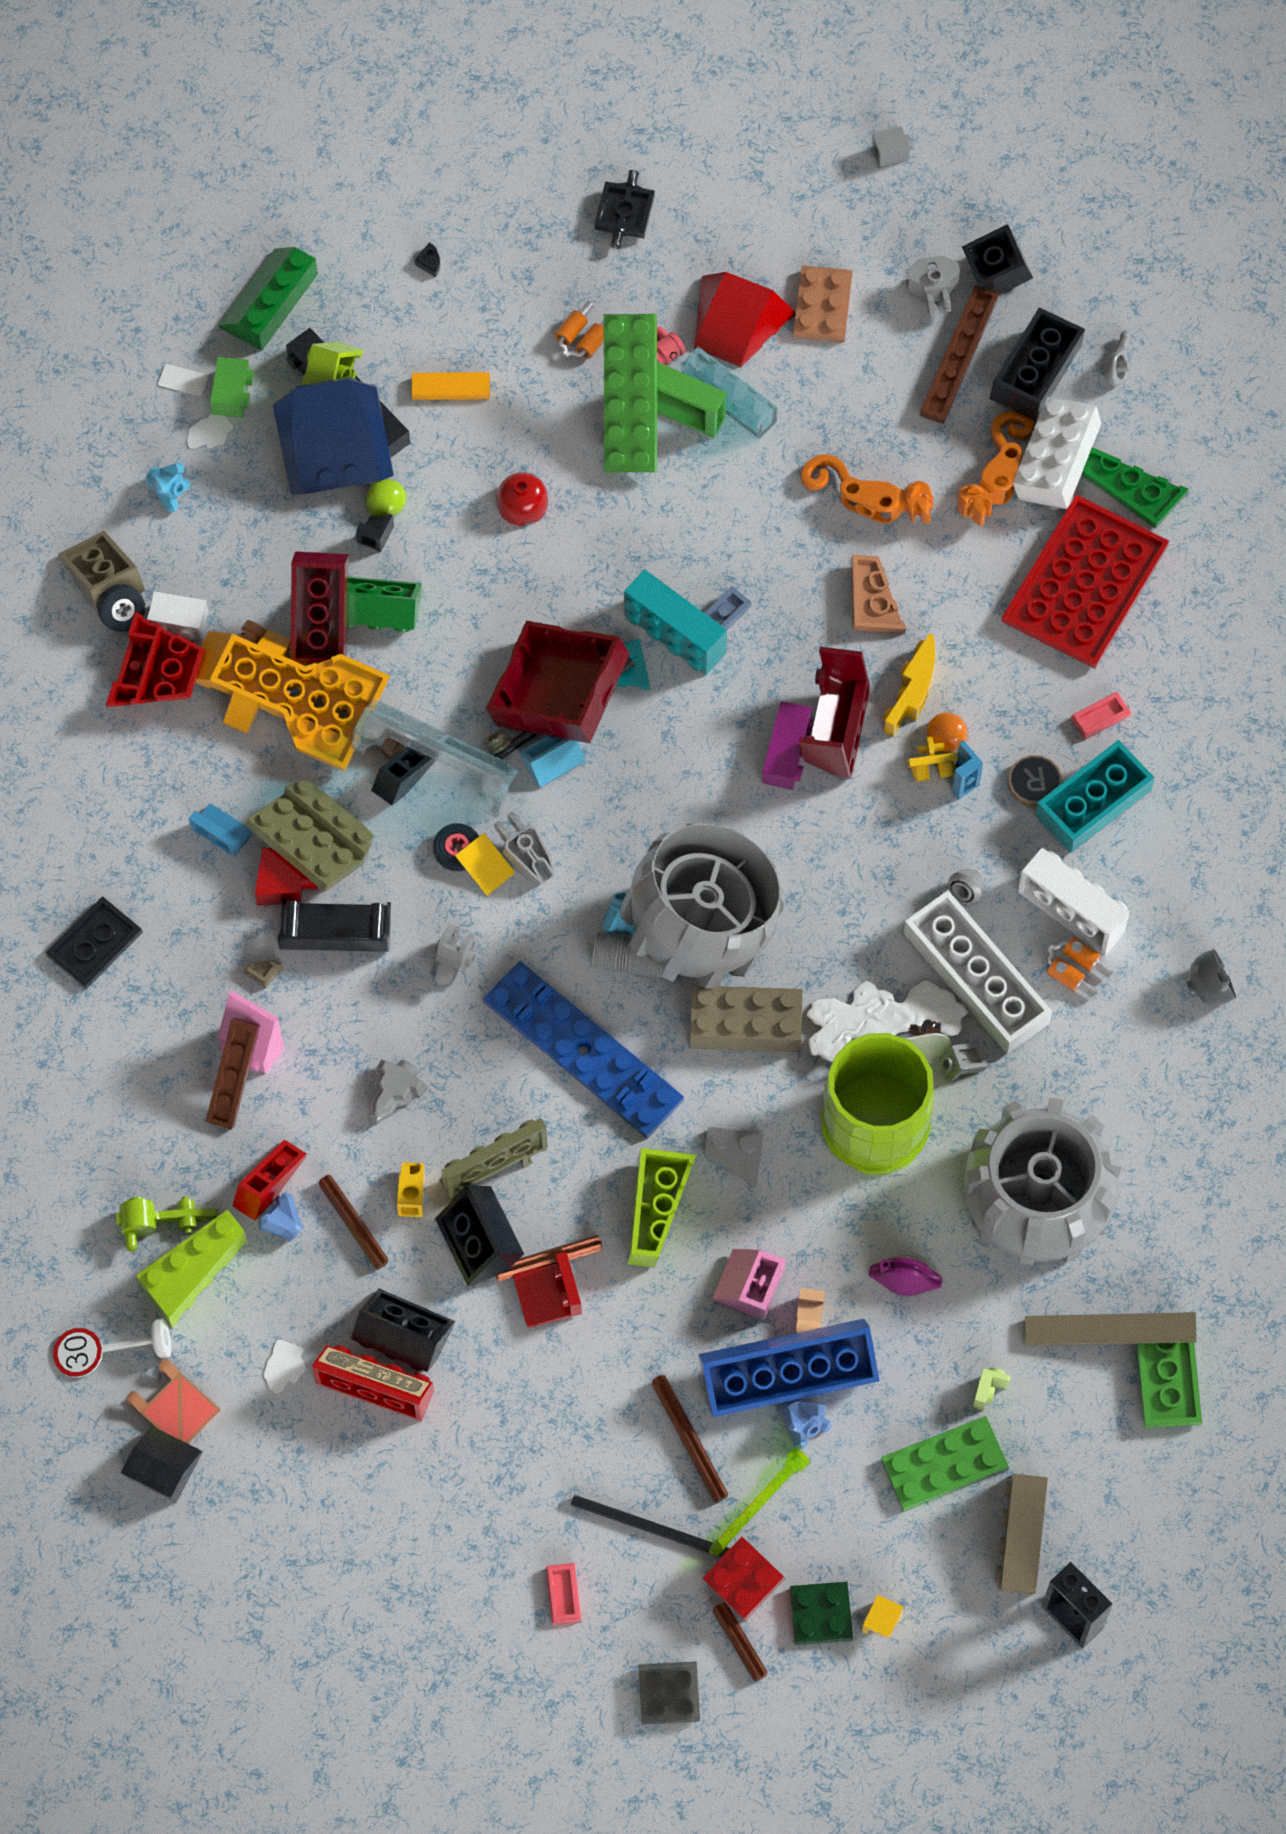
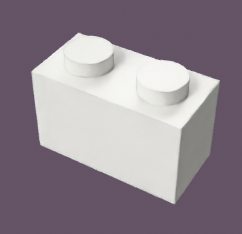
[147,591,208,641]

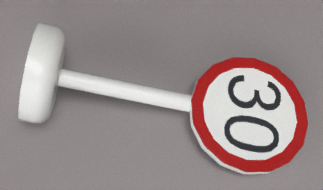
[53,1318,171,1378]

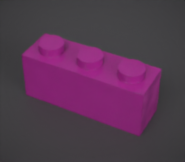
[762,701,815,790]

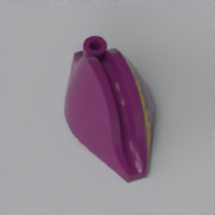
[868,1254,943,1296]

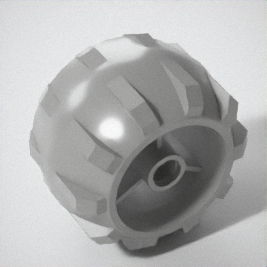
[620,823,785,989]
[963,1097,1121,1266]

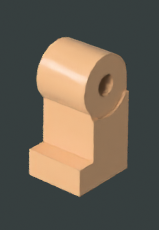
[795,1288,825,1333]

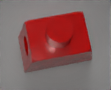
[255,847,319,905]

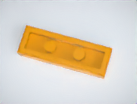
[412,372,490,400]

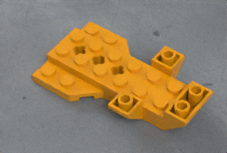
[195,629,390,772]

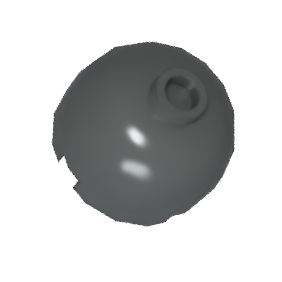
[1186,949,1236,1005]

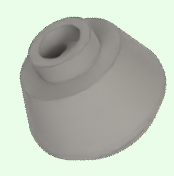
[948,868,984,904]

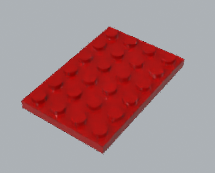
[1001,494,1170,669]

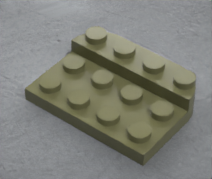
[245,779,373,892]
[439,1118,548,1200]

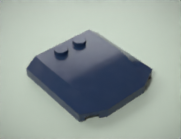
[273,377,394,494]

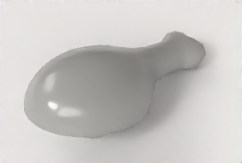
[1104,331,1132,386]

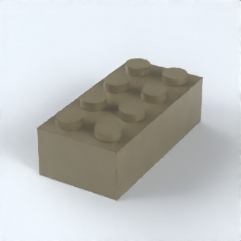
[690,985,803,1052]

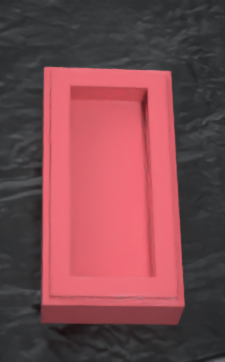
[1071,692,1131,740]
[546,1563,581,1625]

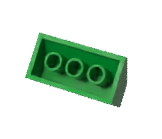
[219,247,318,351]
[347,576,422,632]

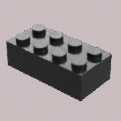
[989,307,1085,421]

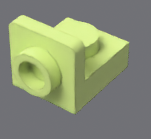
[972,1368,1011,1411]

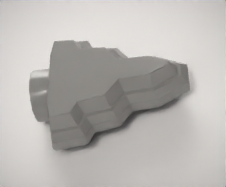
[369,1059,428,1123]

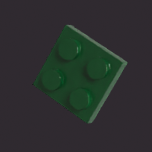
[790,1581,853,1645]

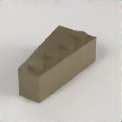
[995,1473,1048,1594]

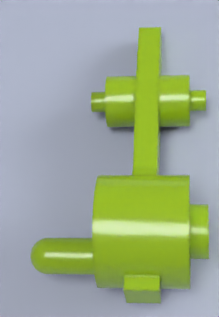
[116,1196,218,1252]

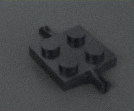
[594,170,655,249]

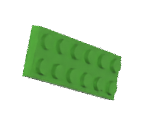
[603,314,657,472]

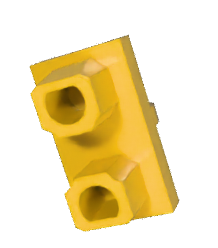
[906,736,958,782]

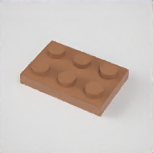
[793,265,853,342]

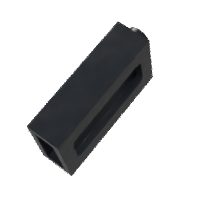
[1042,1562,1113,1649]

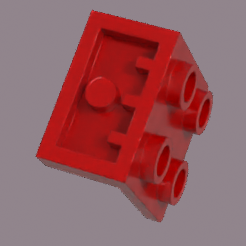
[513,1252,582,1328]

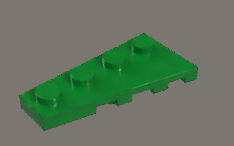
[1081,447,1189,529]

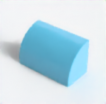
[519,736,586,788]

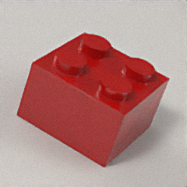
[702,1536,786,1621]

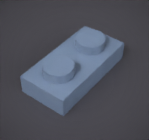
[704,586,751,630]

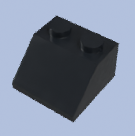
[961,224,1033,290]
[120,1426,203,1503]

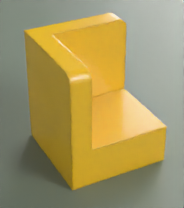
[862,1594,904,1638]

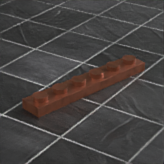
[920,285,999,424]

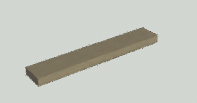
[1025,1312,1197,1346]

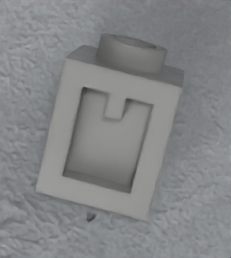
[940,1042,988,1082]

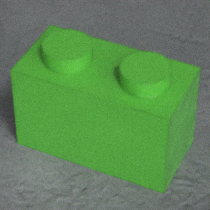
[210,357,254,418]

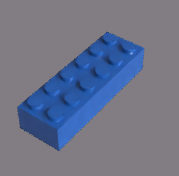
[698,1319,880,1417]

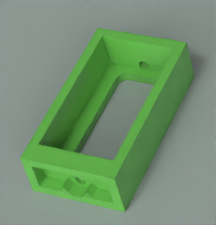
[657,362,727,438]

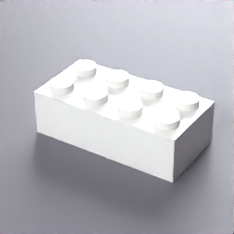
[1013,397,1101,509]
[1018,848,1130,956]

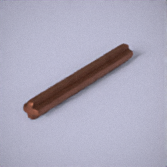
[652,1375,728,1503]

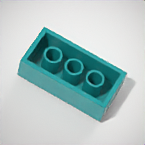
[624,569,727,675]
[1035,739,1155,853]

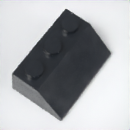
[435,1185,524,1286]
[351,1288,455,1372]

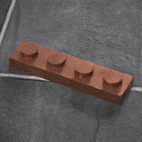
[205,1017,260,1130]

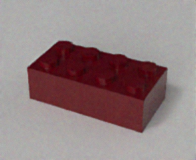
[290,551,349,664]

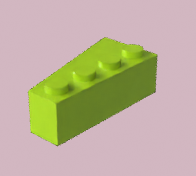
[301,341,364,385]
[627,1148,696,1268]
[136,1209,247,1328]

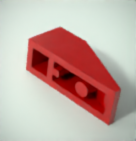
[232,1139,307,1221]

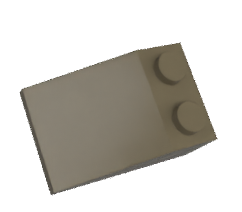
[58,531,145,612]

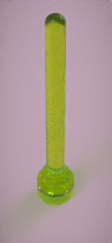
[709,1447,811,1556]

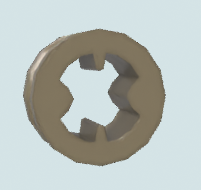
[484,730,511,755]

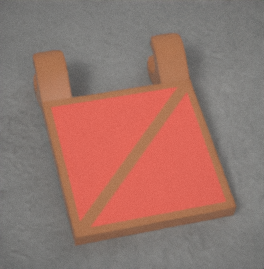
[126,1358,221,1444]

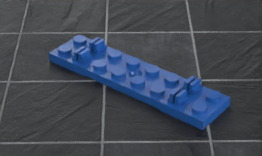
[483,961,684,1139]

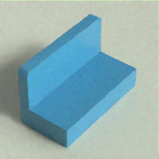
[952,740,983,800]
[189,804,253,857]

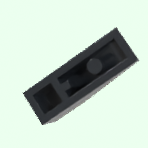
[371,732,446,806]

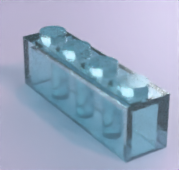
[681,347,777,439]

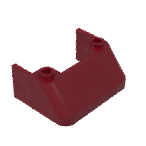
[799,647,870,779]

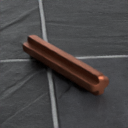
[713,1602,768,1682]

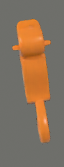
[957,411,1034,526]
[801,454,934,524]

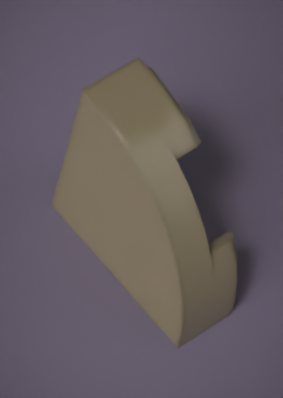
[243,960,282,988]

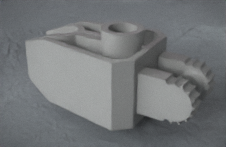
[494,812,555,885]

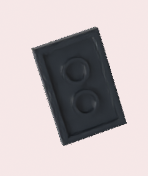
[46,896,143,990]

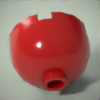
[496,472,549,526]

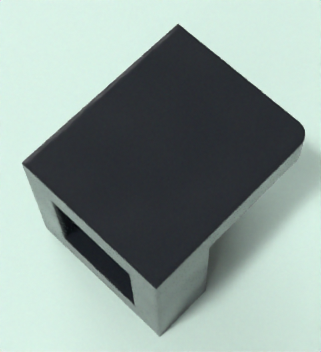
[356,513,394,552]

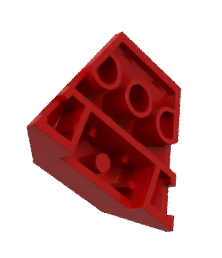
[694,272,796,367]
[106,612,205,707]

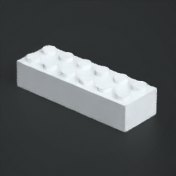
[903,890,1052,1055]

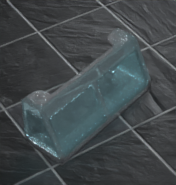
[352,699,521,818]

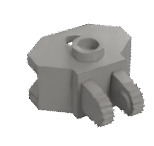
[906,256,960,315]
[434,925,480,987]

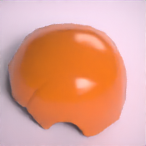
[927,712,968,752]

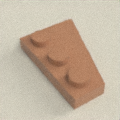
[851,555,907,634]

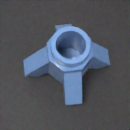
[259,1193,305,1242]
[781,1399,831,1449]

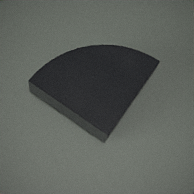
[414,242,440,277]

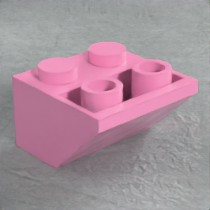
[712,1249,786,1321]

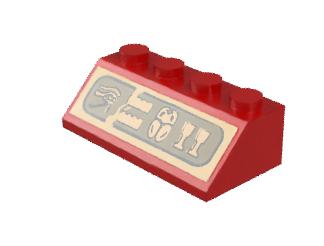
[312,1345,434,1421]

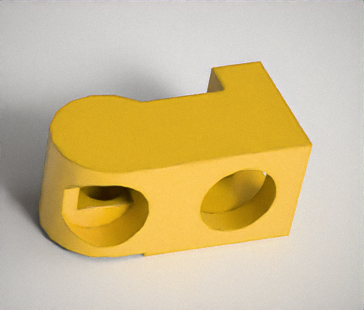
[397,1162,425,1218]

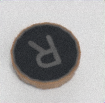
[1008,755,1062,807]

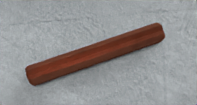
[318,1175,388,1269]
[495,1235,602,1281]

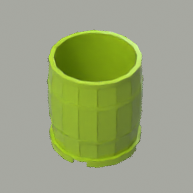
[821,1033,934,1175]

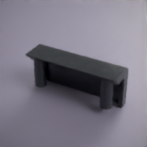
[277,900,392,952]

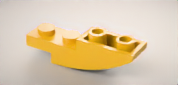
[883,633,935,737]

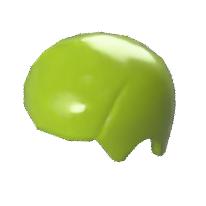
[365,479,407,517]

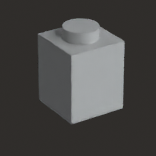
[872,126,912,168]

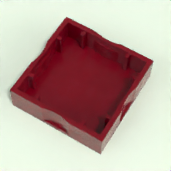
[486,620,630,744]

